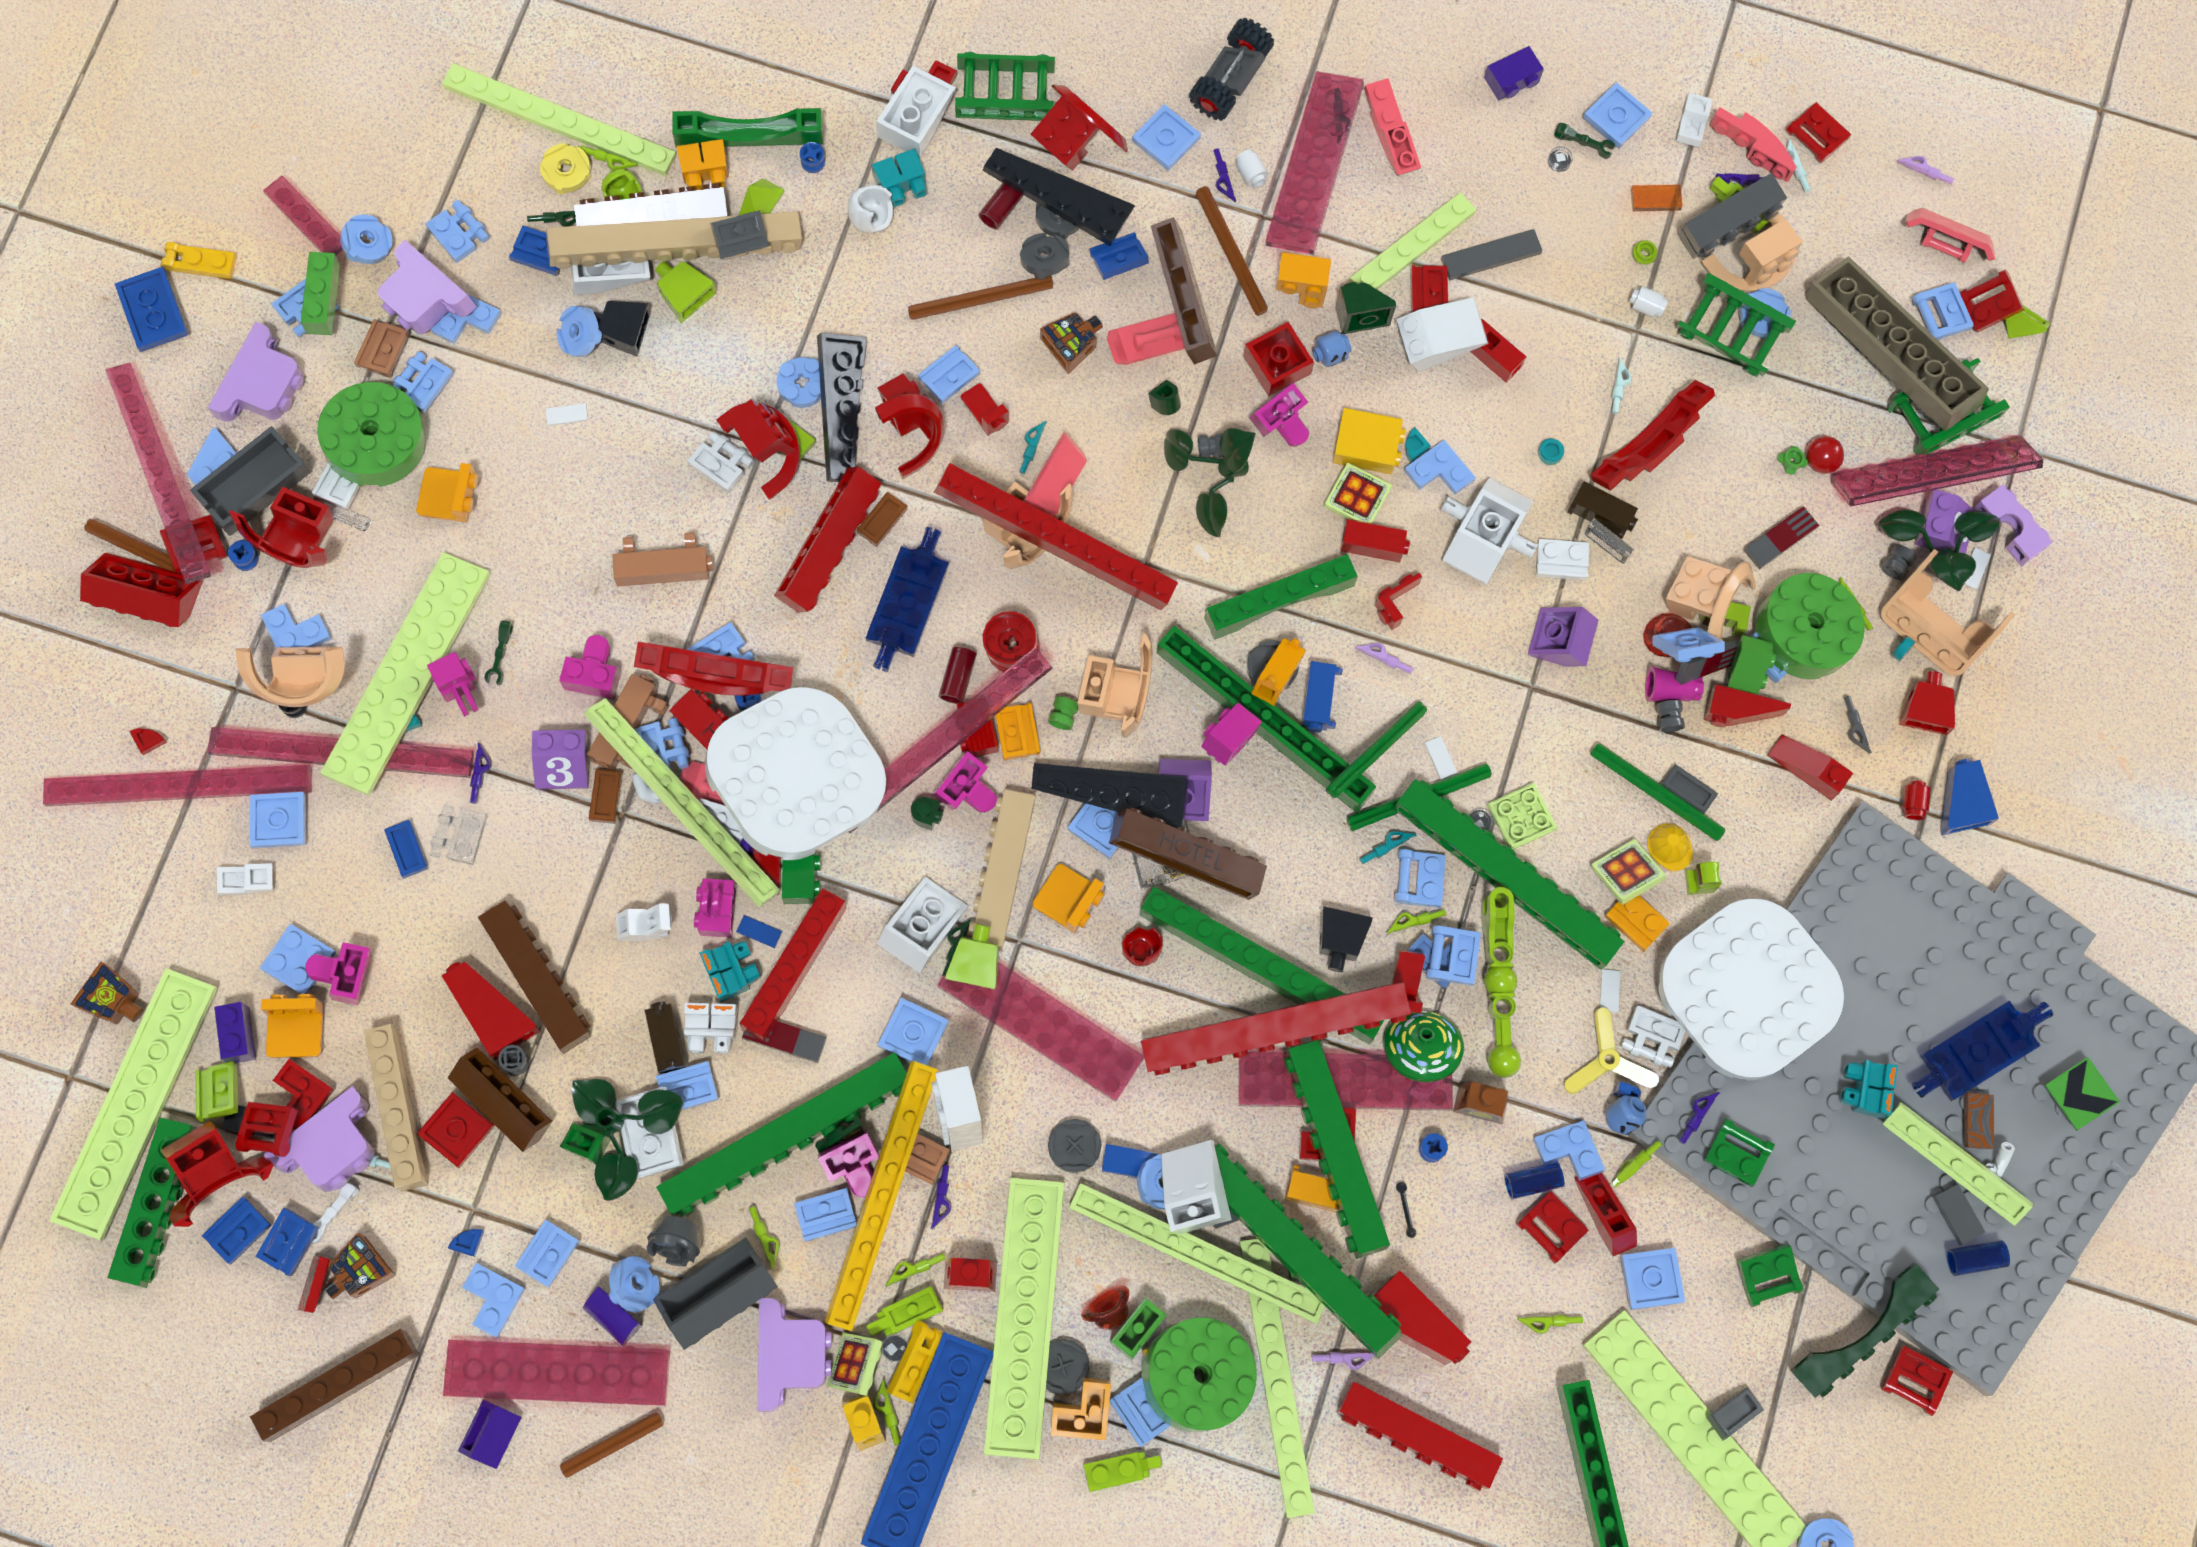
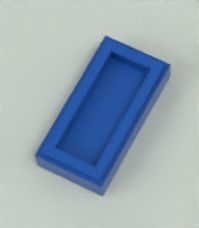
[384,820,428,879]

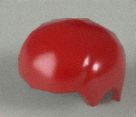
[1805,435,1844,474]
[1122,927,1163,967]

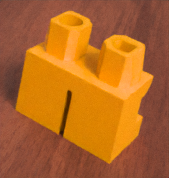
[676,139,728,191]

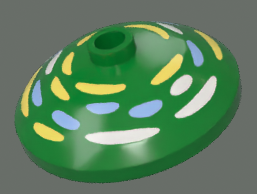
[1384,1010,1464,1082]

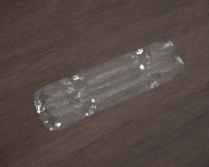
[323,501,371,532]

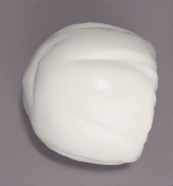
[848,185,893,233]

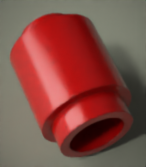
[1902,781,1931,821]

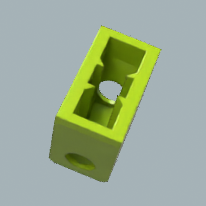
[655,261,717,324]
[945,924,999,989]

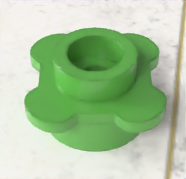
[1778,446,1808,475]

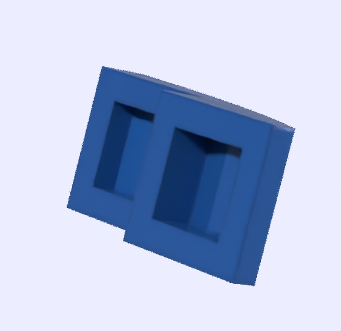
[1102,1144,1159,1179]

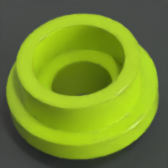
[1632,240,1658,265]

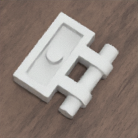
[687,431,755,493]
[1621,1005,1685,1068]

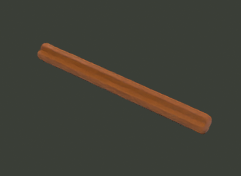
[1196,186,1268,316]
[908,276,1053,320]

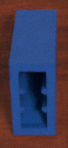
[1940,758,1999,836]

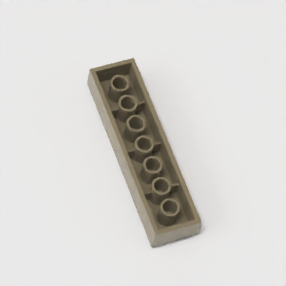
[1807,256,1989,432]

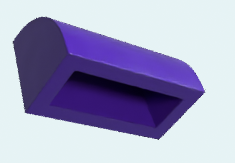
[583,1286,642,1347]
[458,1399,522,1469]

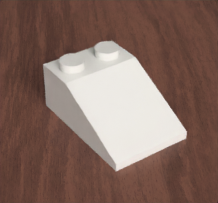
[876,66,956,159]
[570,260,650,295]
[1397,297,1488,372]
[877,877,968,973]

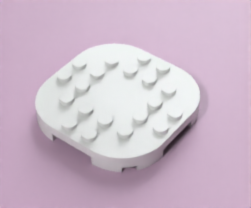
[705,687,886,860]
[1658,899,1844,1081]

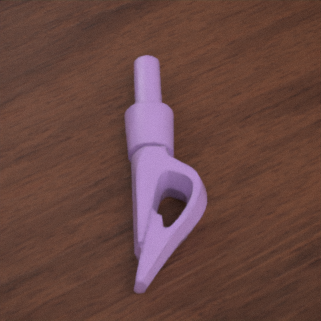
[1897,156,1954,184]
[1355,643,1414,674]
[1312,1352,1374,1370]

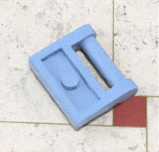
[1912,282,1974,341]
[1395,849,1446,908]
[1426,926,1481,986]

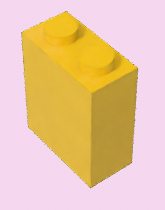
[1332,408,1406,475]

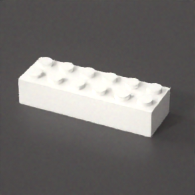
[931,1066,983,1151]

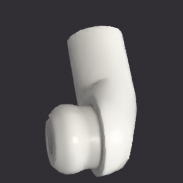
[631,774,662,804]
[1985,1142,2015,1178]

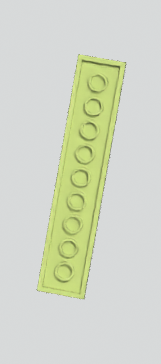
[320,552,490,796]
[49,968,218,1241]
[984,1178,1064,1460]
[1582,1310,1806,1547]

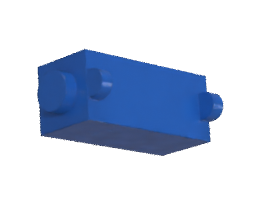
[1301,661,1343,733]

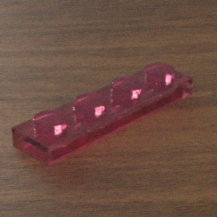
[263,175,343,255]

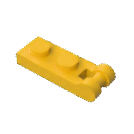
[160,242,237,279]
[886,1321,943,1404]

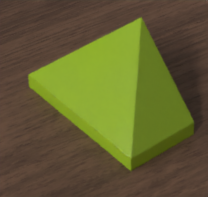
[738,178,785,216]
[2005,304,2051,339]

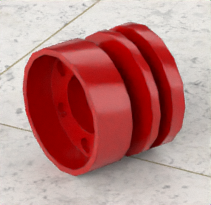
[982,611,1040,674]

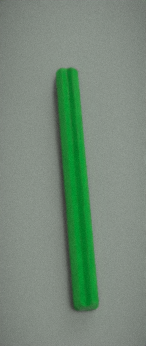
[1326,702,1427,798]
[1591,743,1726,841]
[1347,764,1492,831]

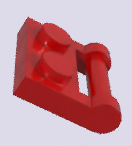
[1786,102,1852,163]
[1959,269,2024,332]
[160,515,226,573]
[235,1102,298,1157]
[1516,1191,1589,1264]
[1881,1345,1954,1416]

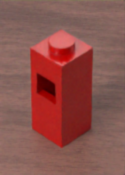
[1469,319,1527,383]
[1340,519,1410,563]

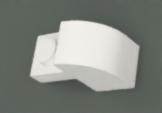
[616,903,672,941]

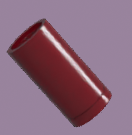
[978,183,1024,230]
[938,647,977,704]

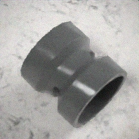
[1198,433,1224,458]
[1882,545,1917,580]
[1656,700,1685,732]
[498,1045,530,1076]

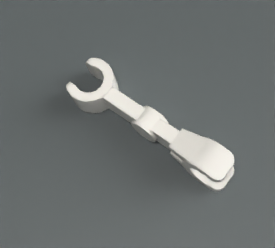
[312,1183,359,1244]

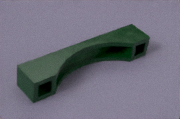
[1790,1263,1940,1398]

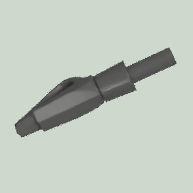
[1844,696,1872,754]

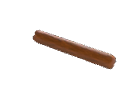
[84,519,174,571]
[560,1413,664,1477]

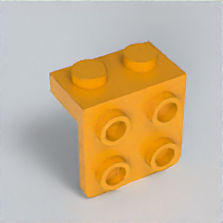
[416,463,478,523]
[1033,864,1105,934]
[261,994,323,1058]

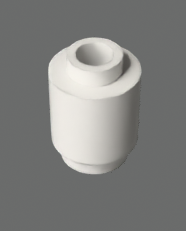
[1235,149,1269,188]
[1629,286,1668,318]

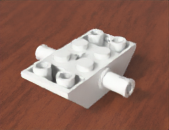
[1441,477,1538,585]

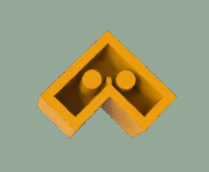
[1276,252,1331,308]
[1051,1377,1111,1440]

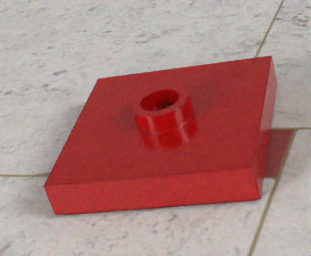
[417,1092,495,1168]

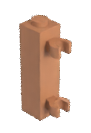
[612,532,713,586]
[587,674,668,771]

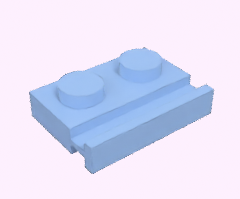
[918,345,980,404]
[656,1061,719,1111]
[794,1188,857,1242]
[515,1219,580,1288]
[1109,1378,1170,1447]

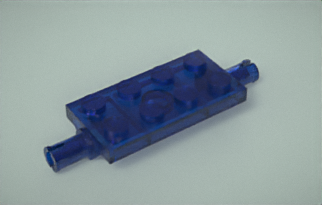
[865,527,949,672]
[1912,1000,2053,1101]

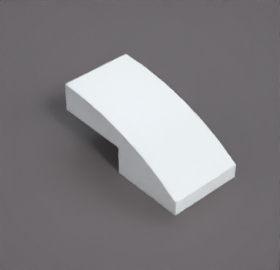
[1676,93,1712,147]
[217,863,272,895]

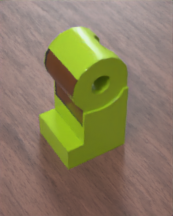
[1699,602,1751,637]
[1685,862,1722,895]

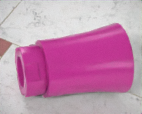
[1645,666,1704,702]

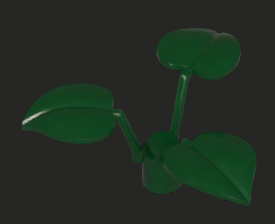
[1164,428,1256,537]
[1878,510,2000,591]
[572,1079,683,1201]

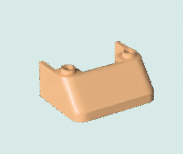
[1881,549,2015,676]

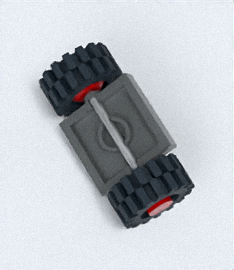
[1189,18,1274,121]

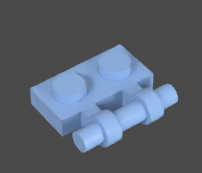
[425,200,489,264]
[271,279,339,338]
[392,351,453,414]
[687,622,755,661]
[634,718,689,771]

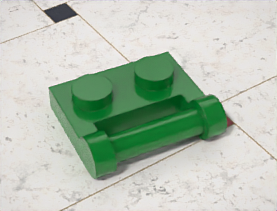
[1703,1118,1775,1187]
[1737,1244,1803,1307]

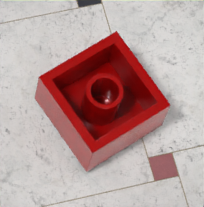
[1243,322,1314,397]

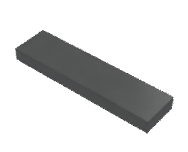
[1441,229,1543,281]

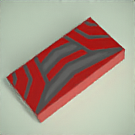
[298,1256,330,1313]

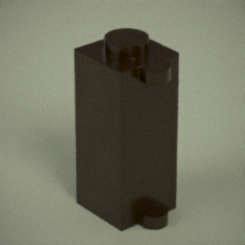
[1567,481,1638,540]
[644,1001,687,1075]

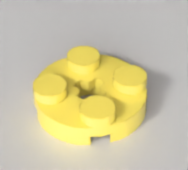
[540,143,591,194]

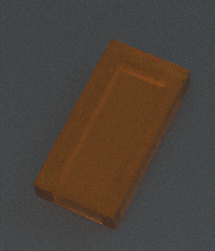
[1630,184,1683,212]

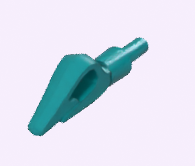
[1019,421,1047,474]
[1360,831,1417,864]

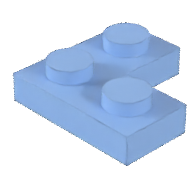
[431,294,501,344]
[1404,440,1476,495]
[261,604,331,648]
[1533,1120,1605,1181]
[462,1263,525,1338]

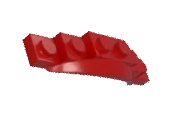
[1590,380,1715,491]
[634,641,794,696]

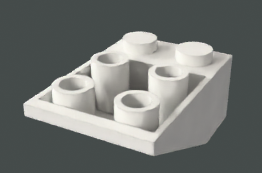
[1161,1140,1231,1234]

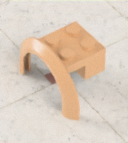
[1701,214,1803,292]
[982,482,1072,569]
[1666,556,1756,640]
[1077,633,1153,738]
[235,647,345,707]

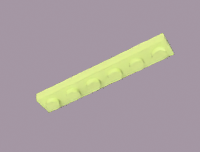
[1349,192,1477,290]
[1883,1102,2033,1226]

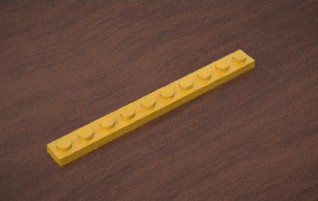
[824,1061,938,1331]

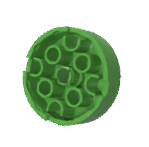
[317,382,425,487]
[1756,573,1865,679]
[1142,1317,1257,1432]

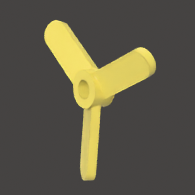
[1565,1007,1658,1094]

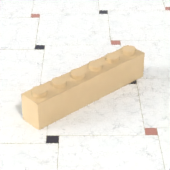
[967,789,1035,952]
[364,1024,428,1192]

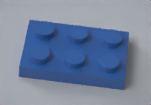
[114,266,189,352]

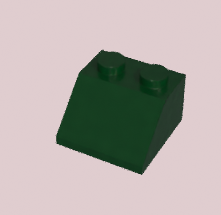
[1335,282,1396,334]

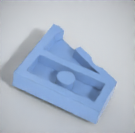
[187,427,236,485]

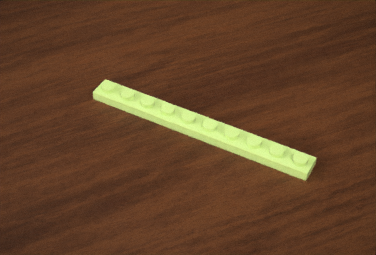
[442,63,676,176]
[584,698,780,907]
[1069,1183,1325,1324]
[1239,1239,1315,1518]

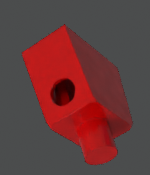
[1899,671,1955,735]
[943,1258,997,1292]

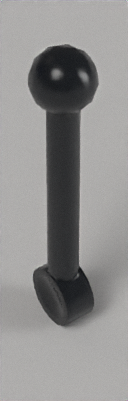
[1396,1182,1417,1238]

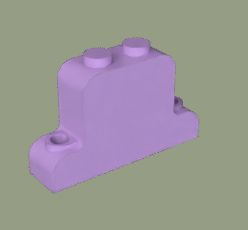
[378,240,477,334]
[208,322,304,422]
[264,1086,375,1192]
[758,1298,832,1412]

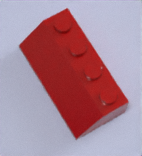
[80,553,203,627]

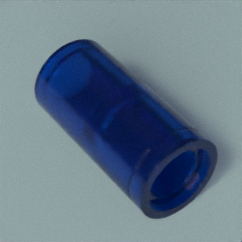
[1504,1161,1565,1200]
[1947,1240,2010,1276]

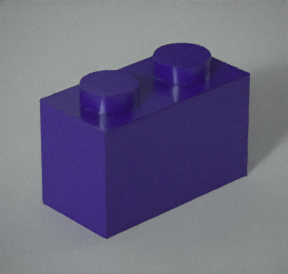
[1484,46,1544,101]
[214,1002,256,1063]

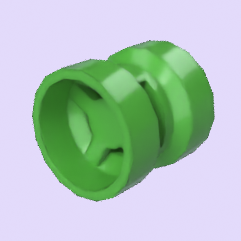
[1048,696,1079,730]

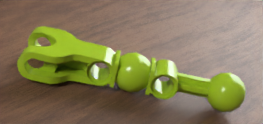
[1481,887,1521,1078]

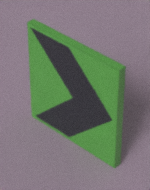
[2044,1057,2120,1131]

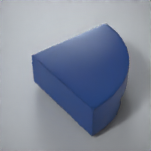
[1613,1081,1642,1099]
[448,1229,484,1257]

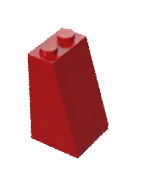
[1373,1271,1472,1365]

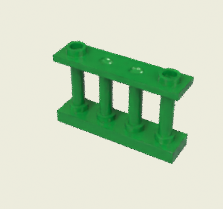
[955,52,1055,121]
[1676,273,1796,377]
[1887,358,2010,459]

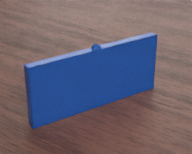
[736,915,782,949]

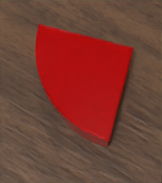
[129,728,167,755]

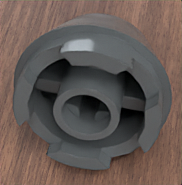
[646,1216,700,1267]

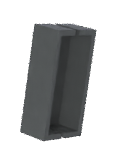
[1678,173,1787,259]
[190,426,310,536]
[653,1237,778,1350]

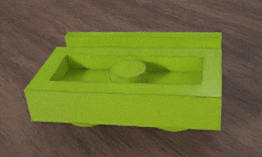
[195,1061,238,1122]

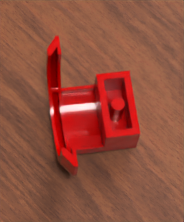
[1030,84,1128,171]
[875,373,944,479]
[716,399,800,500]
[229,487,334,568]
[161,1121,274,1227]

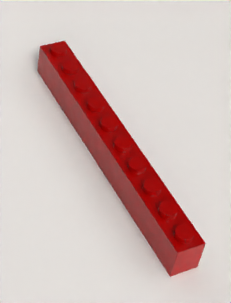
[934,463,1178,610]
[1141,981,1411,1076]

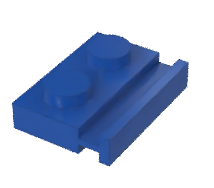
[509,225,559,276]
[1089,232,1149,280]
[202,1197,272,1265]
[255,1208,320,1276]

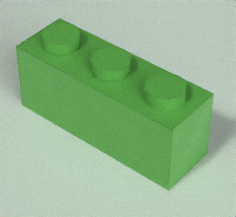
[301,252,340,336]

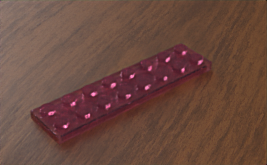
[1265,71,1364,255]
[1831,435,2044,507]
[937,962,1144,1102]
[1238,1052,1453,1111]
[443,1340,670,1406]

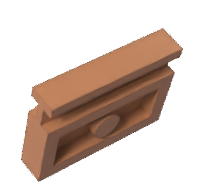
[354,319,409,378]
[905,1134,950,1185]

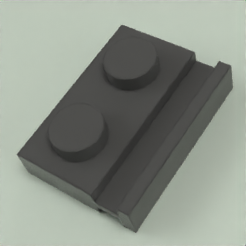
[710,210,770,259]

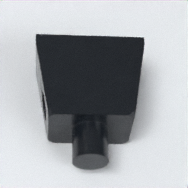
[594,301,651,357]
[1319,906,1373,972]

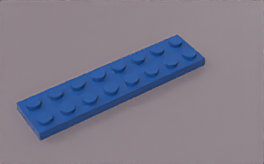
[861,1332,994,1547]

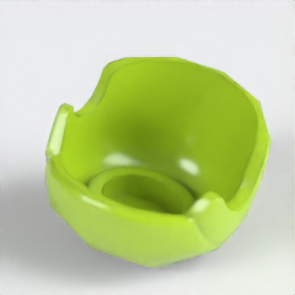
[601,169,641,200]

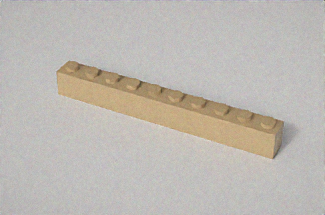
[546,212,802,268]

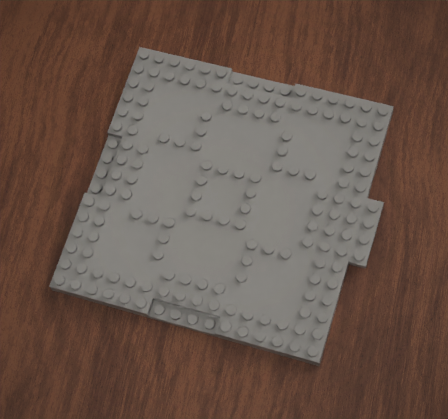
[1628,801,2197,1396]

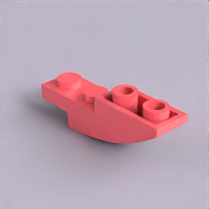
[1364,78,1421,176]
[1709,107,1797,182]

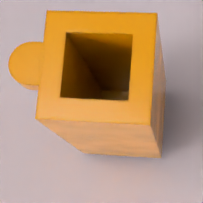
[1251,638,1306,706]
[1285,1164,1339,1213]

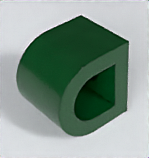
[1148,380,1181,415]
[911,797,944,831]

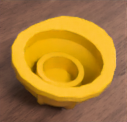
[1647,823,1693,871]

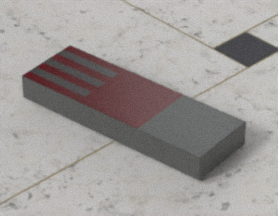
[1744,506,1820,570]
[1675,640,1739,685]
[742,1021,827,1063]

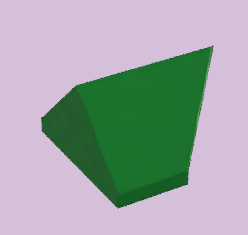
[560,1123,611,1165]

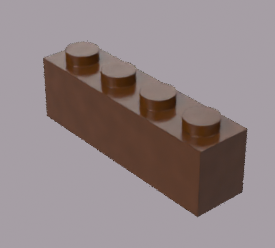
[448,1048,552,1152]

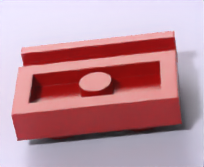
[1410,265,1448,313]

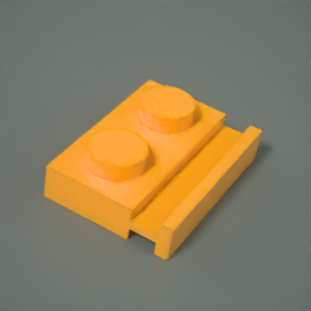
[994,703,1040,761]
[1604,896,1670,952]

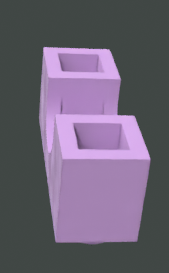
[1973,484,2052,567]

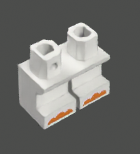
[684,1003,738,1054]

